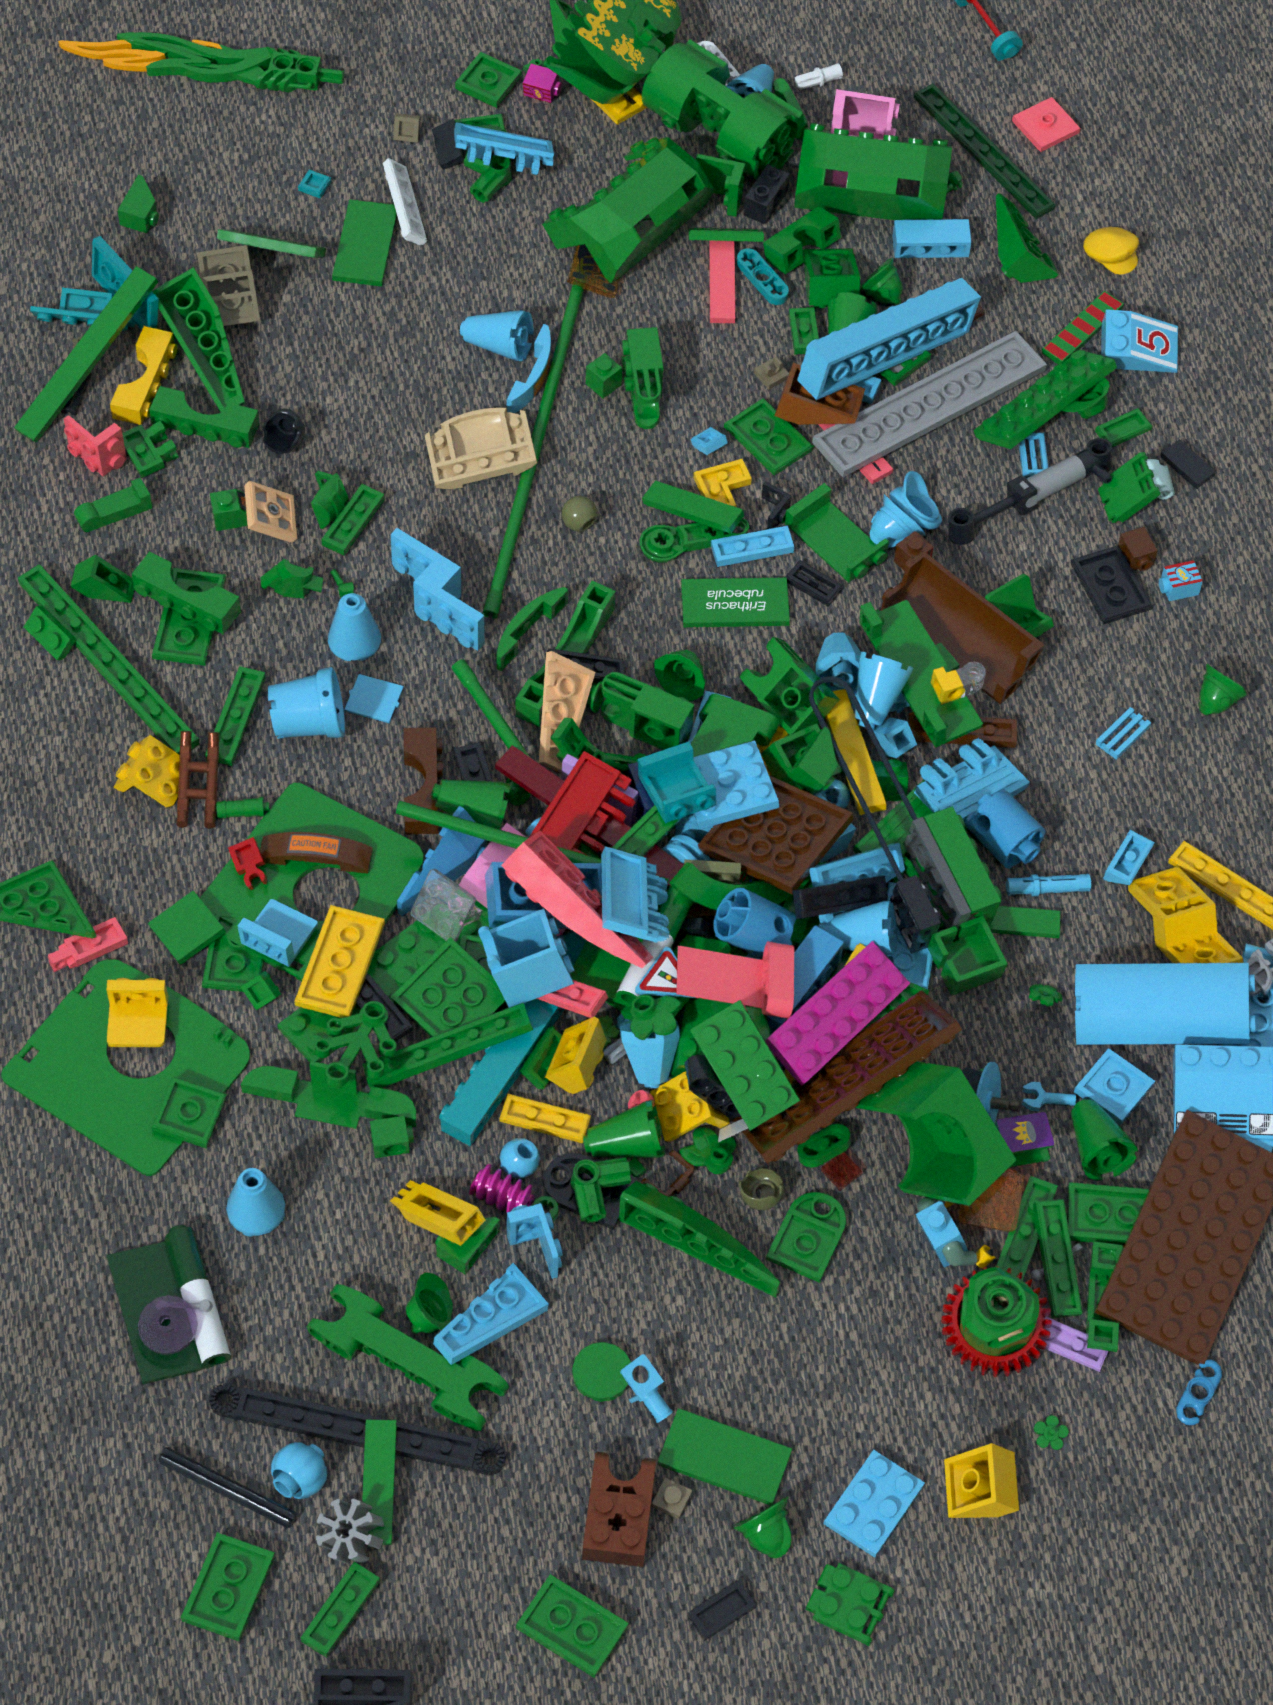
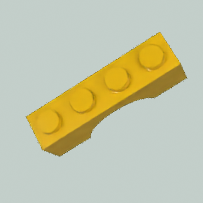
[110,326,177,425]

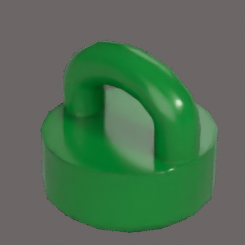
[505,778,531,806]

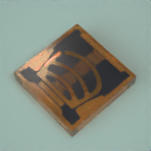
[567,244,620,298]

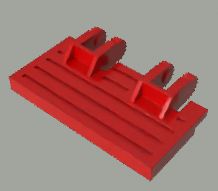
[529,751,636,855]

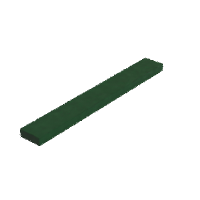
[914,83,1056,220]

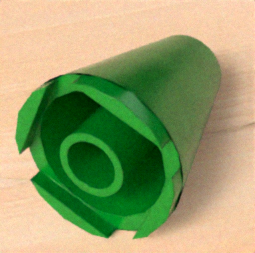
[828,292,878,335]
[431,779,510,829]
[1071,1099,1138,1181]
[583,1100,665,1158]

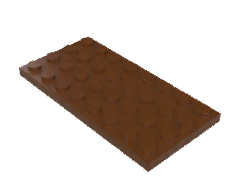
[732,990,962,1164]
[1094,1110,1273,1365]

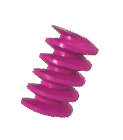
[469,1163,535,1212]

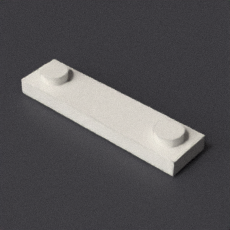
[383,158,427,245]

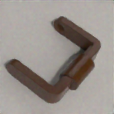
[641,1150,694,1197]

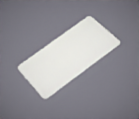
[718,1119,748,1142]

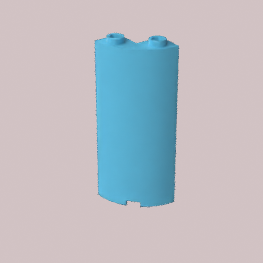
[1075,963,1256,1045]

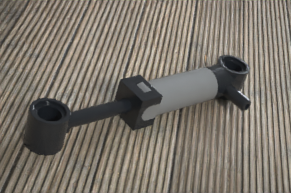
[948,438,1112,545]

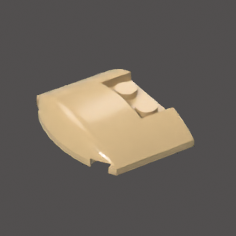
[425,408,537,489]

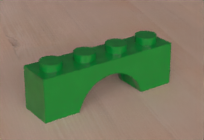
[149,386,259,448]
[132,551,241,635]

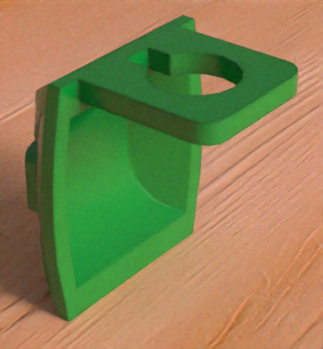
[311,471,349,529]

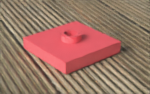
[1012,97,1080,152]

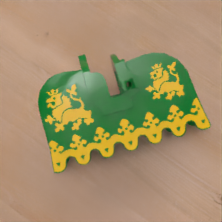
[544,0,682,104]

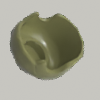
[738,1168,785,1211]

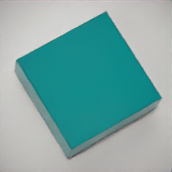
[298,169,332,199]

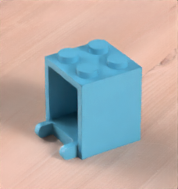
[478,909,575,1008]

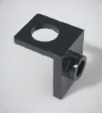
[761,481,791,529]

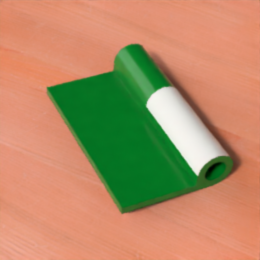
[570,885,693,1007]

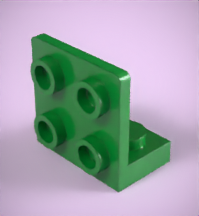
[696,154,745,217]

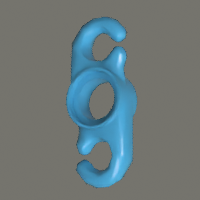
[1176,1359,1222,1425]

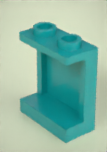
[638,741,716,823]

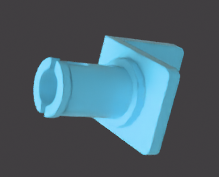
[620,1354,673,1423]

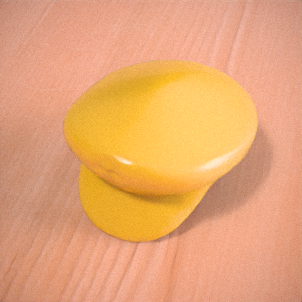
[1083,227,1139,275]

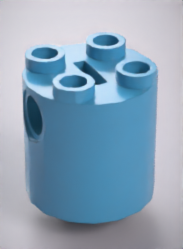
[964,789,1046,868]
[714,888,796,959]

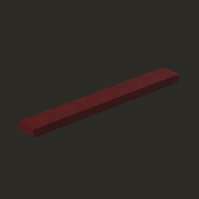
[495,745,684,889]

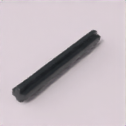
[159,1447,296,1528]

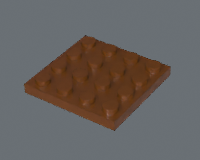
[698,776,854,895]

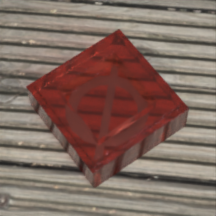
[821,1152,862,1191]

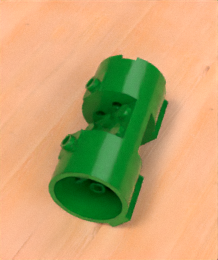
[642,39,806,180]

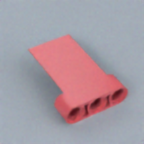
[676,941,794,1019]

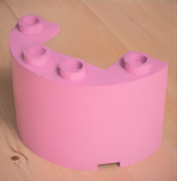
[825,89,900,185]

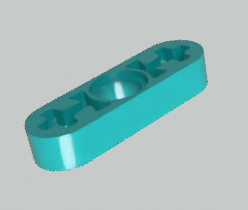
[737,248,789,305]

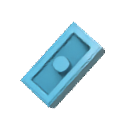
[1103,830,1155,885]

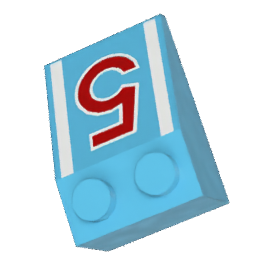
[1101,310,1178,373]

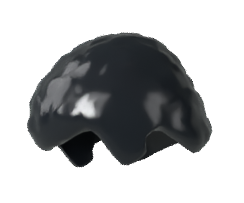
[263,408,305,454]

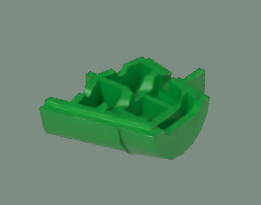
[260,559,323,598]

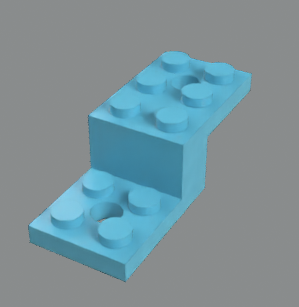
[391,528,485,651]

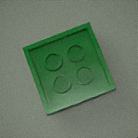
[391,937,506,1037]

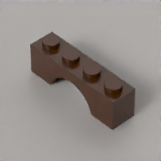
[404,727,443,835]

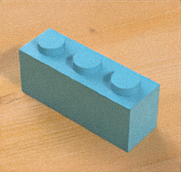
[892,219,971,258]

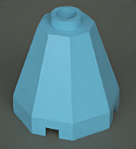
[815,633,861,695]
[620,1020,680,1089]

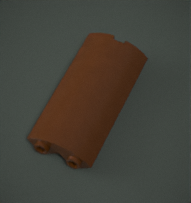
[881,551,1044,705]

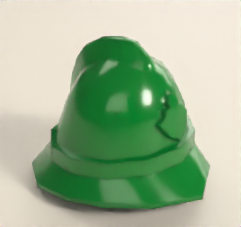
[860,257,903,305]
[654,649,706,701]
[1199,664,1247,715]
[733,1496,791,1559]

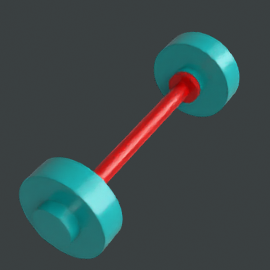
[954,0,1023,61]

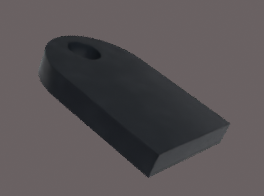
[544,1153,638,1230]

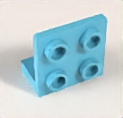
[238,899,318,967]

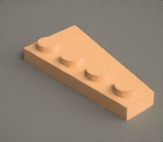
[539,651,595,773]

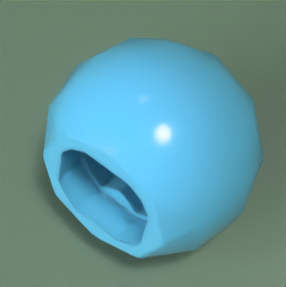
[817,779,850,809]

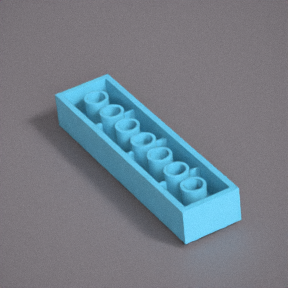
[798,278,981,400]

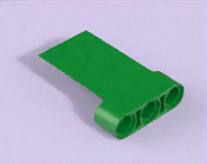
[691,694,780,757]

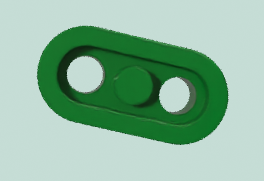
[797,1124,851,1168]

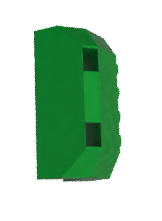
[794,123,952,220]
[542,137,714,285]

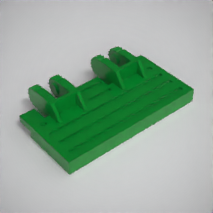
[853,779,968,883]

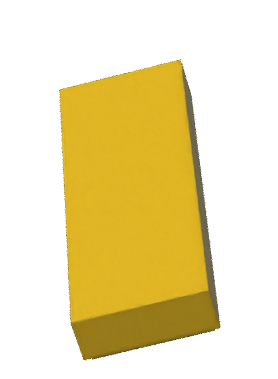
[500,1094,591,1143]

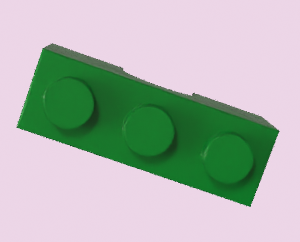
[763,206,841,274]

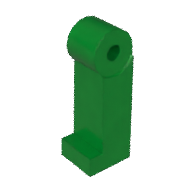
[74,478,152,532]

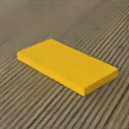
[294,905,385,1018]

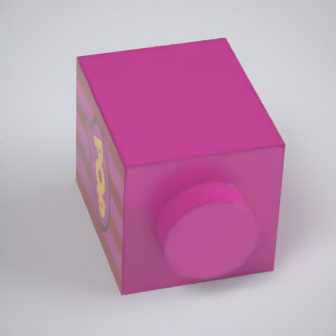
[523,64,562,103]

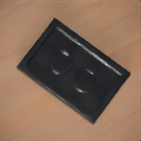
[1070,545,1152,625]

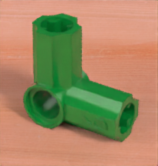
[464,151,512,203]
[571,1157,631,1223]

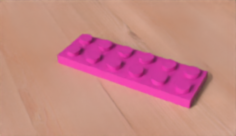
[765,941,910,1086]

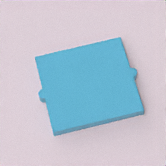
[344,674,404,723]

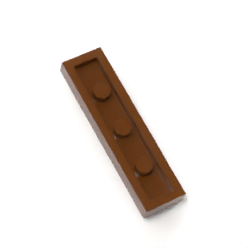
[908,712,1017,748]

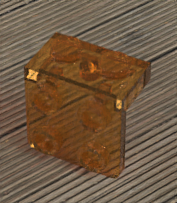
[958,1169,1025,1232]

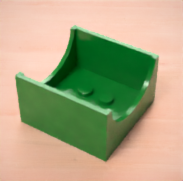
[855,1061,1016,1206]

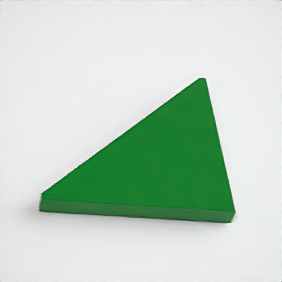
[0,860,96,939]

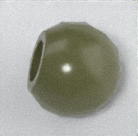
[561,495,598,532]

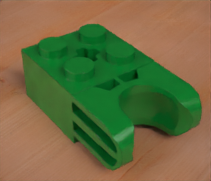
[621,327,663,429]
[740,637,840,735]
[601,672,694,750]

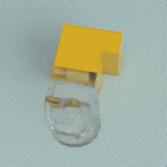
[931,662,986,705]

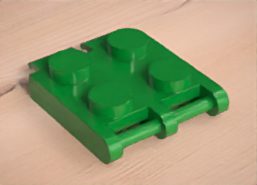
[1098,452,1161,523]
[805,1563,895,1646]

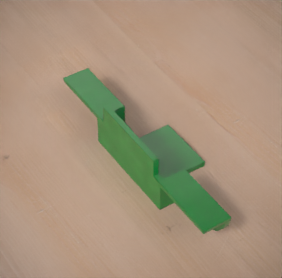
[241,1061,416,1129]

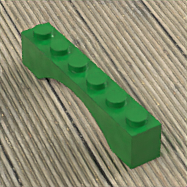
[515,581,616,727]

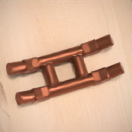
[176,731,219,829]

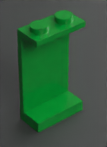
[785,483,889,583]

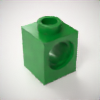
[370,1116,414,1158]

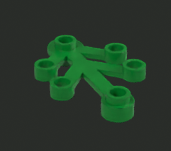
[314,1001,397,1089]

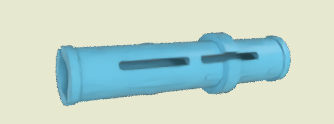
[1006,874,1091,896]

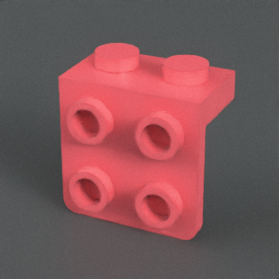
[64,415,127,477]

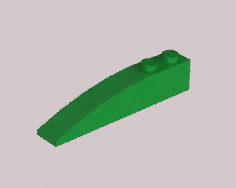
[152,267,246,412]
[619,1181,780,1298]

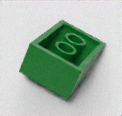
[803,248,860,308]

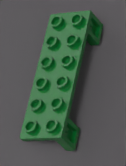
[859,600,983,748]

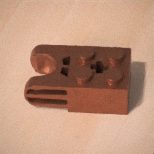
[582,1452,656,1567]

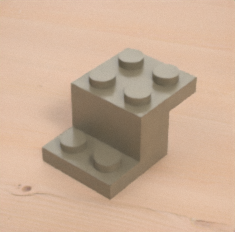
[197,245,260,326]

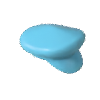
[889,471,942,529]

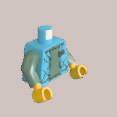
[915,1197,996,1269]

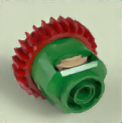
[941,1266,1052,1377]

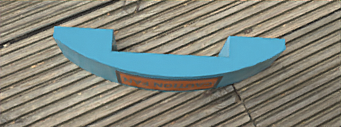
[507,324,551,413]

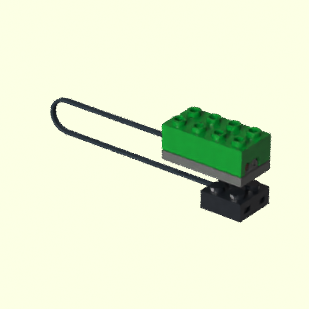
[809,676,1002,954]

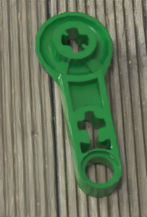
[639,518,749,563]

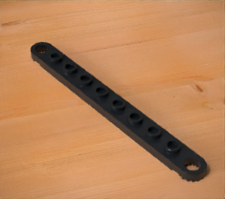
[209,1384,506,1475]

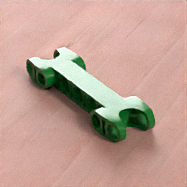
[306,1284,509,1431]

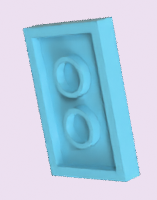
[823,1449,925,1558]

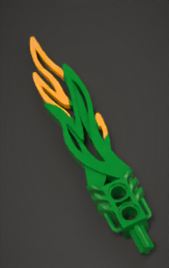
[58,32,345,93]

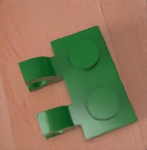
[122,421,179,478]

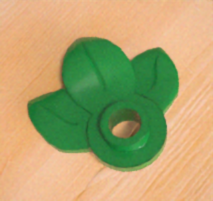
[630,995,681,1040]
[679,1127,736,1174]

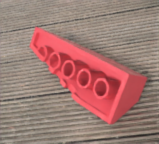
[501,831,654,968]

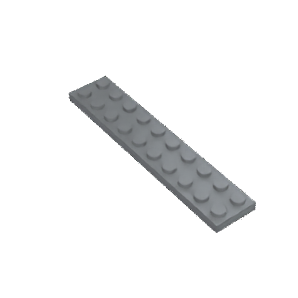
[812,331,1047,477]

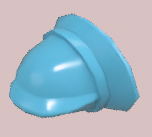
[870,494,926,548]

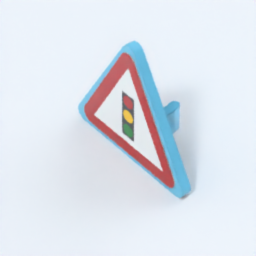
[635,947,696,998]

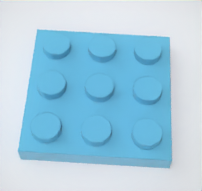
[693,741,779,829]

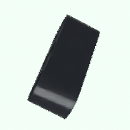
[685,1055,741,1118]

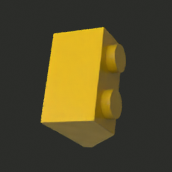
[545,1016,607,1094]
[944,1443,1019,1518]

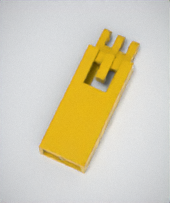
[390,1180,486,1246]

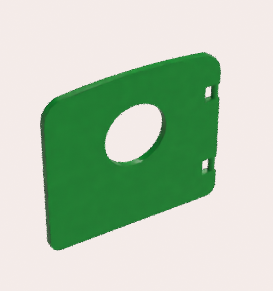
[200,783,424,982]
[1,959,250,1176]

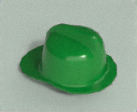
[1062,378,1110,419]
[406,1272,453,1334]

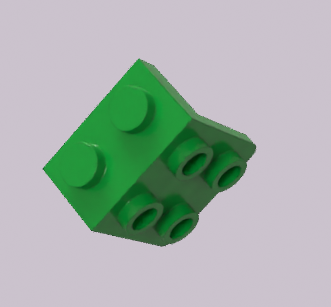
[985,574,1054,638]

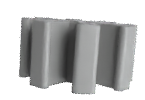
[316,1498,384,1564]

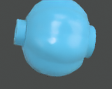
[271,1442,327,1499]

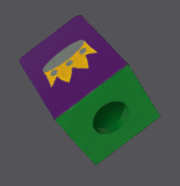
[995,1112,1054,1167]

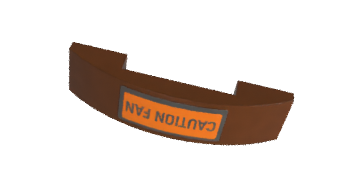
[260,832,373,874]

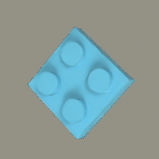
[1074,1048,1155,1126]

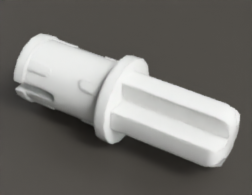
[795,63,843,90]

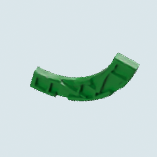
[669,862,811,910]

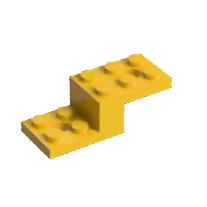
[1128,866,1244,963]

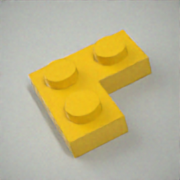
[693,459,752,507]

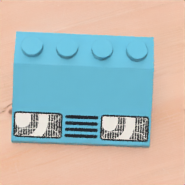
[1173,1045,1273,1141]

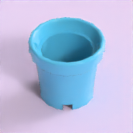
[268,667,345,739]

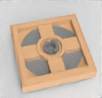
[244,481,297,542]

